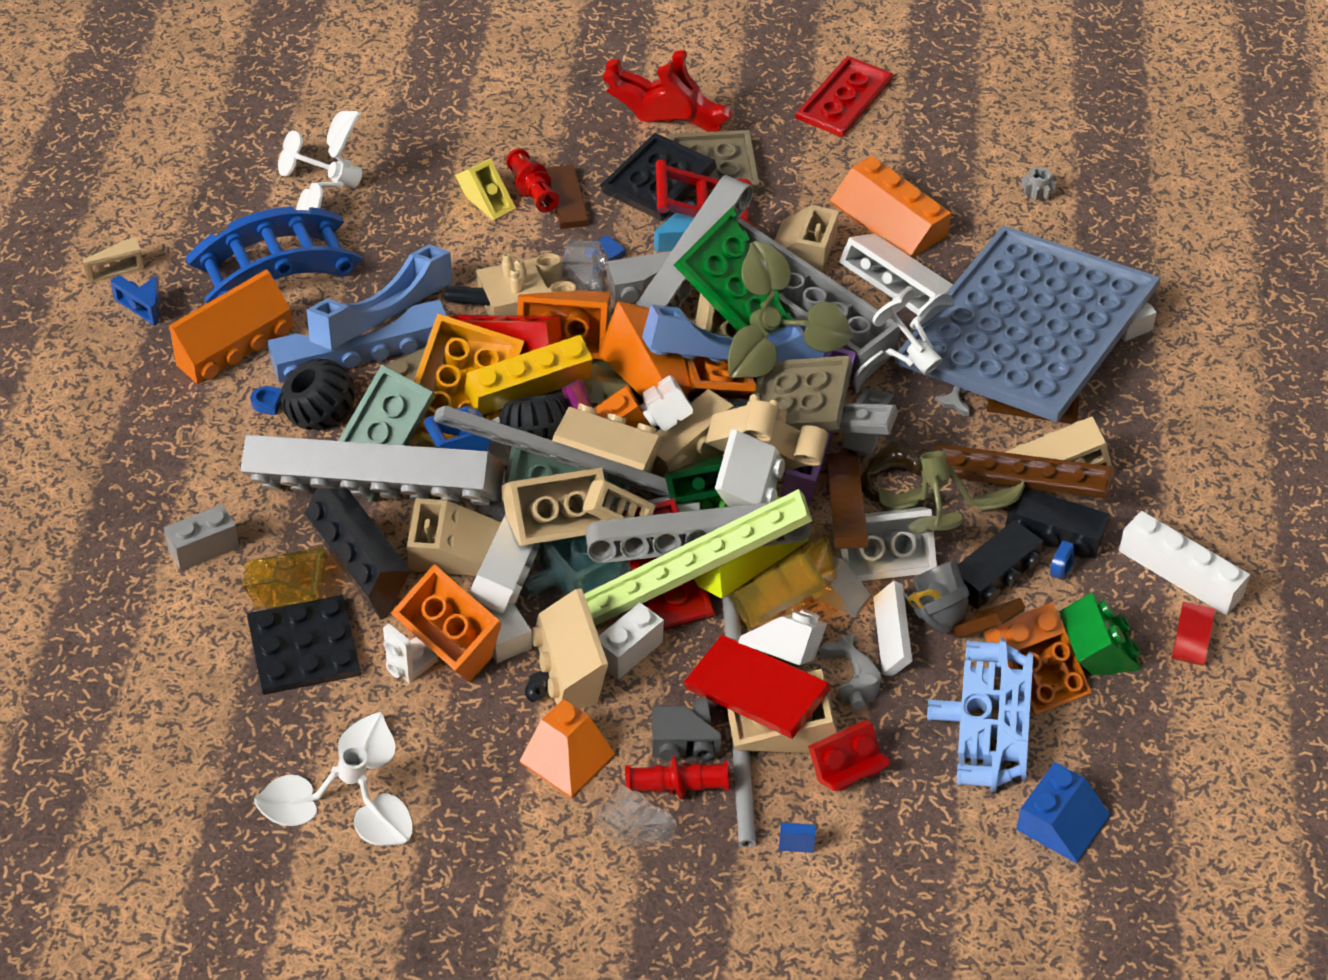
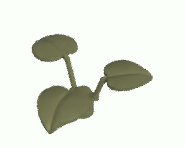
[728,241,852,378]
[879,450,1025,534]

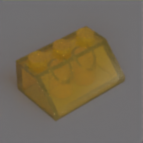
[728,535,837,629]

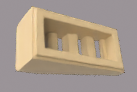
[82,237,144,283]
[583,480,656,520]

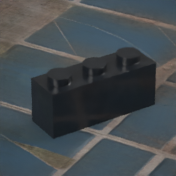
[1005,487,1109,559]
[958,520,1043,609]

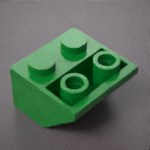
[1059,592,1142,675]

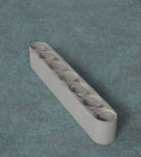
[636,175,753,308]
[586,503,811,563]

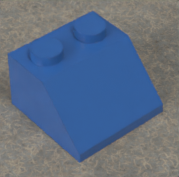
[1016,762,1110,864]

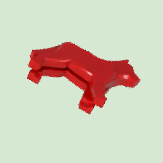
[602,50,733,132]

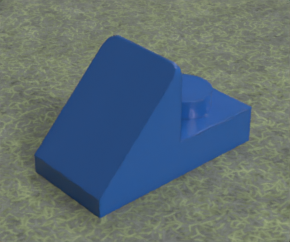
[110,275,160,326]

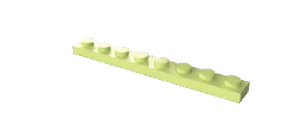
[584,489,812,626]

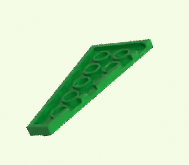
[673,206,793,333]

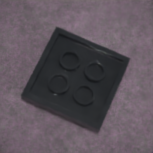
[600,133,717,221]
[246,595,361,695]

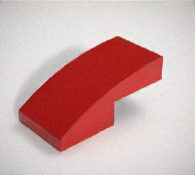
[1171,602,1215,666]

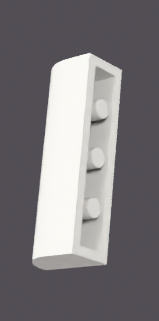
[839,233,953,314]

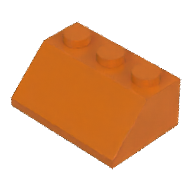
[391,564,502,683]

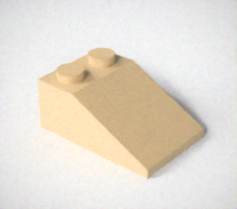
[727,669,838,753]

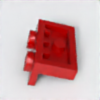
[808,720,891,791]

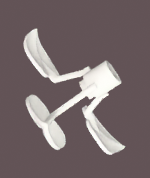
[278,111,362,210]
[853,288,955,393]
[254,712,412,846]

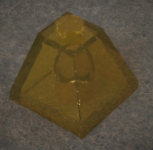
[242,546,325,608]

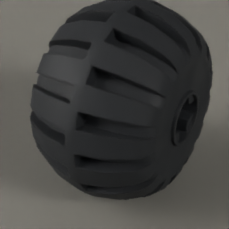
[280,358,355,431]
[499,394,572,448]

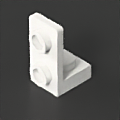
[383,623,439,683]

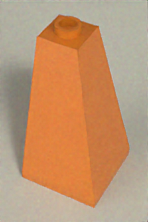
[598,301,691,398]

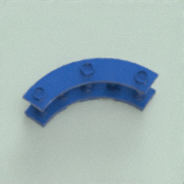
[185,206,363,303]

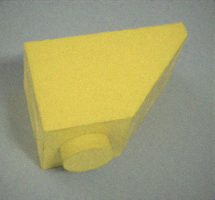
[455,158,516,220]

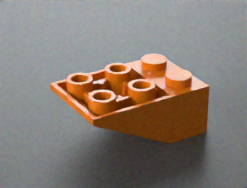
[983,602,1092,715]

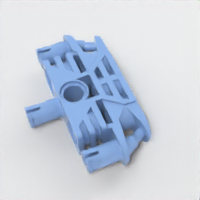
[927,637,1033,793]

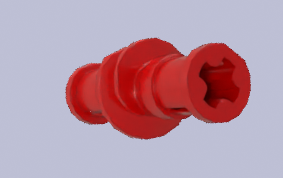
[506,148,560,213]
[625,756,730,800]

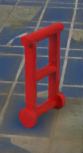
[655,160,754,227]

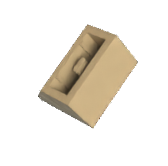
[774,205,839,273]

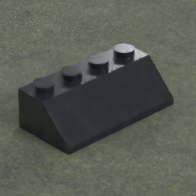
[305,488,411,620]

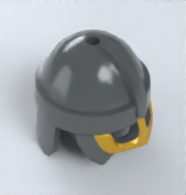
[903,559,970,634]

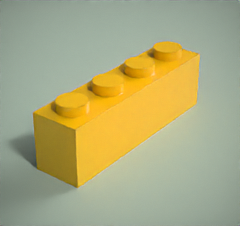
[466,335,593,415]

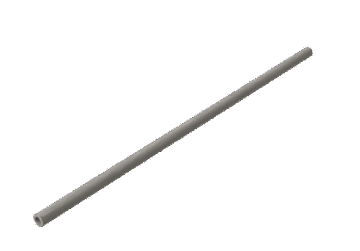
[723,588,756,847]

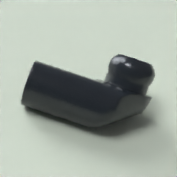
[525,671,549,702]

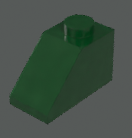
[664,456,724,504]

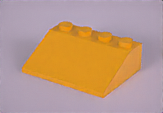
[412,313,524,443]

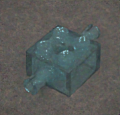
[524,535,628,597]

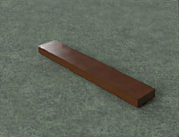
[933,443,1115,499]
[826,452,868,549]

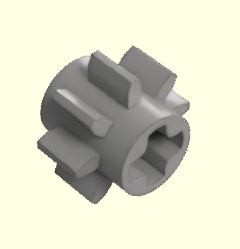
[1021,167,1057,201]

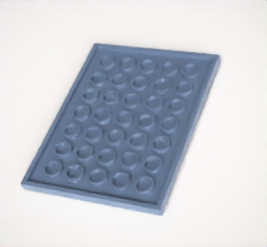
[895,225,1160,423]

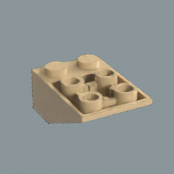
[407,498,501,576]

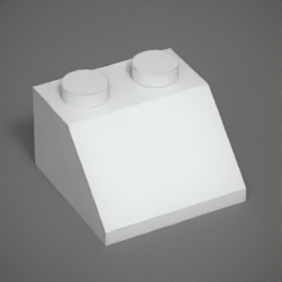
[715,429,785,507]
[738,609,827,665]

